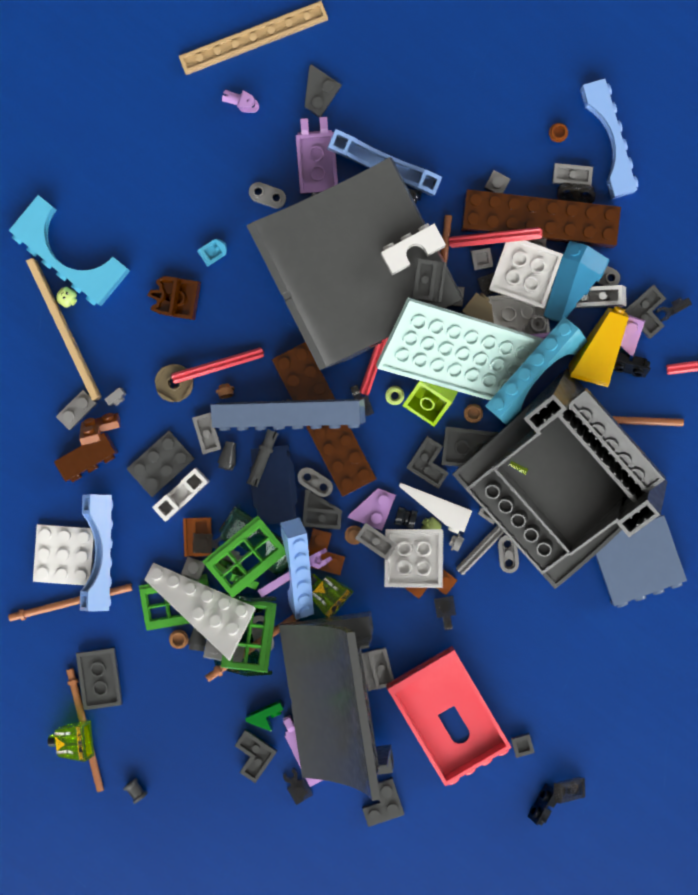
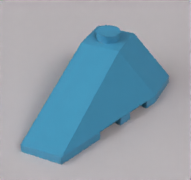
[544,241,609,322]

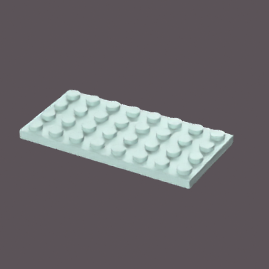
[376,297,544,400]

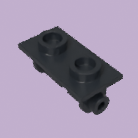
[614,352,651,378]
[527,783,561,826]

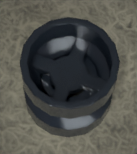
[394,506,418,529]

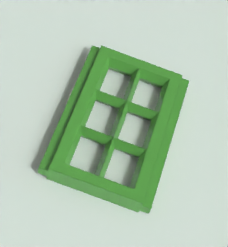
[202,516,286,598]
[139,574,209,631]
[221,598,277,673]

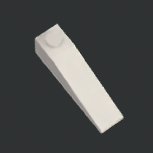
[546,285,626,308]
[398,483,472,534]

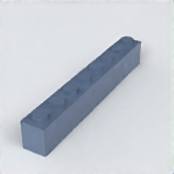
[210,399,366,431]

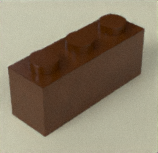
[54,433,118,483]

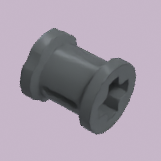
[123,778,148,804]

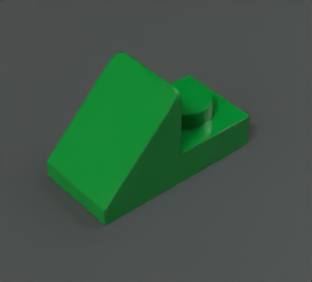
[245,700,284,731]

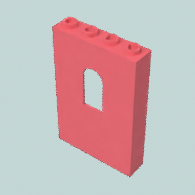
[386,646,512,786]

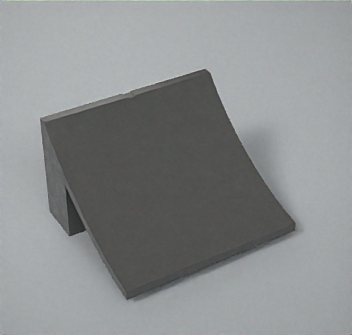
[247,157,463,370]
[452,368,667,589]
[279,611,394,801]

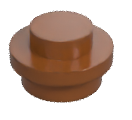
[549,123,568,143]

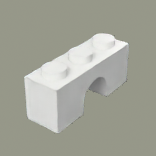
[381,223,446,275]
[152,468,210,522]

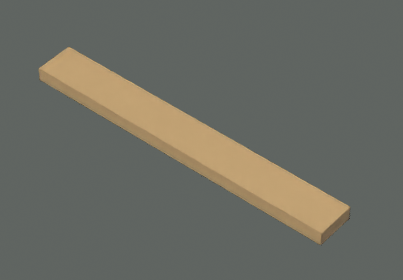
[179,1,328,75]
[26,258,102,401]

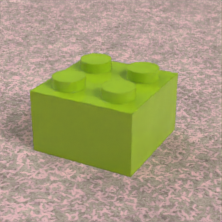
[402,381,458,427]

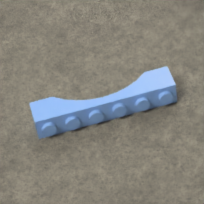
[580,79,638,200]
[327,129,442,196]
[80,494,113,611]
[280,518,314,620]

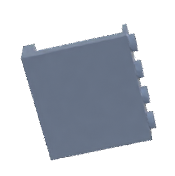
[596,515,687,608]

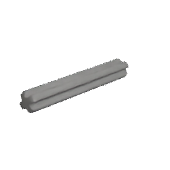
[456,525,504,575]

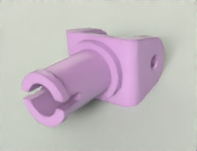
[222,90,259,113]

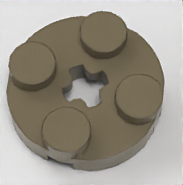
[155,364,194,402]

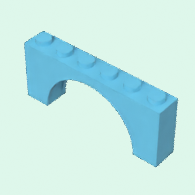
[9,195,130,306]
[486,317,588,425]

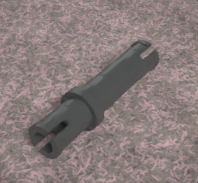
[246,429,279,487]

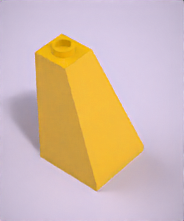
[568,306,629,388]

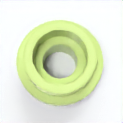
[385,386,404,405]

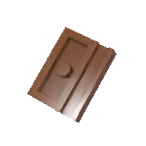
[183,517,213,557]

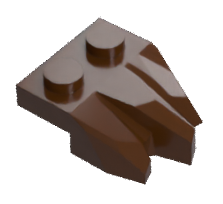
[147,276,201,320]

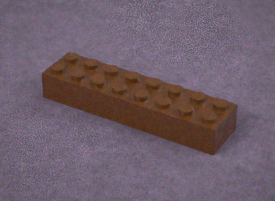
[461,189,621,248]
[271,342,376,497]

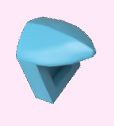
[197,239,227,267]

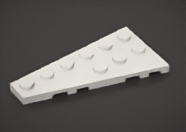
[144,563,256,661]

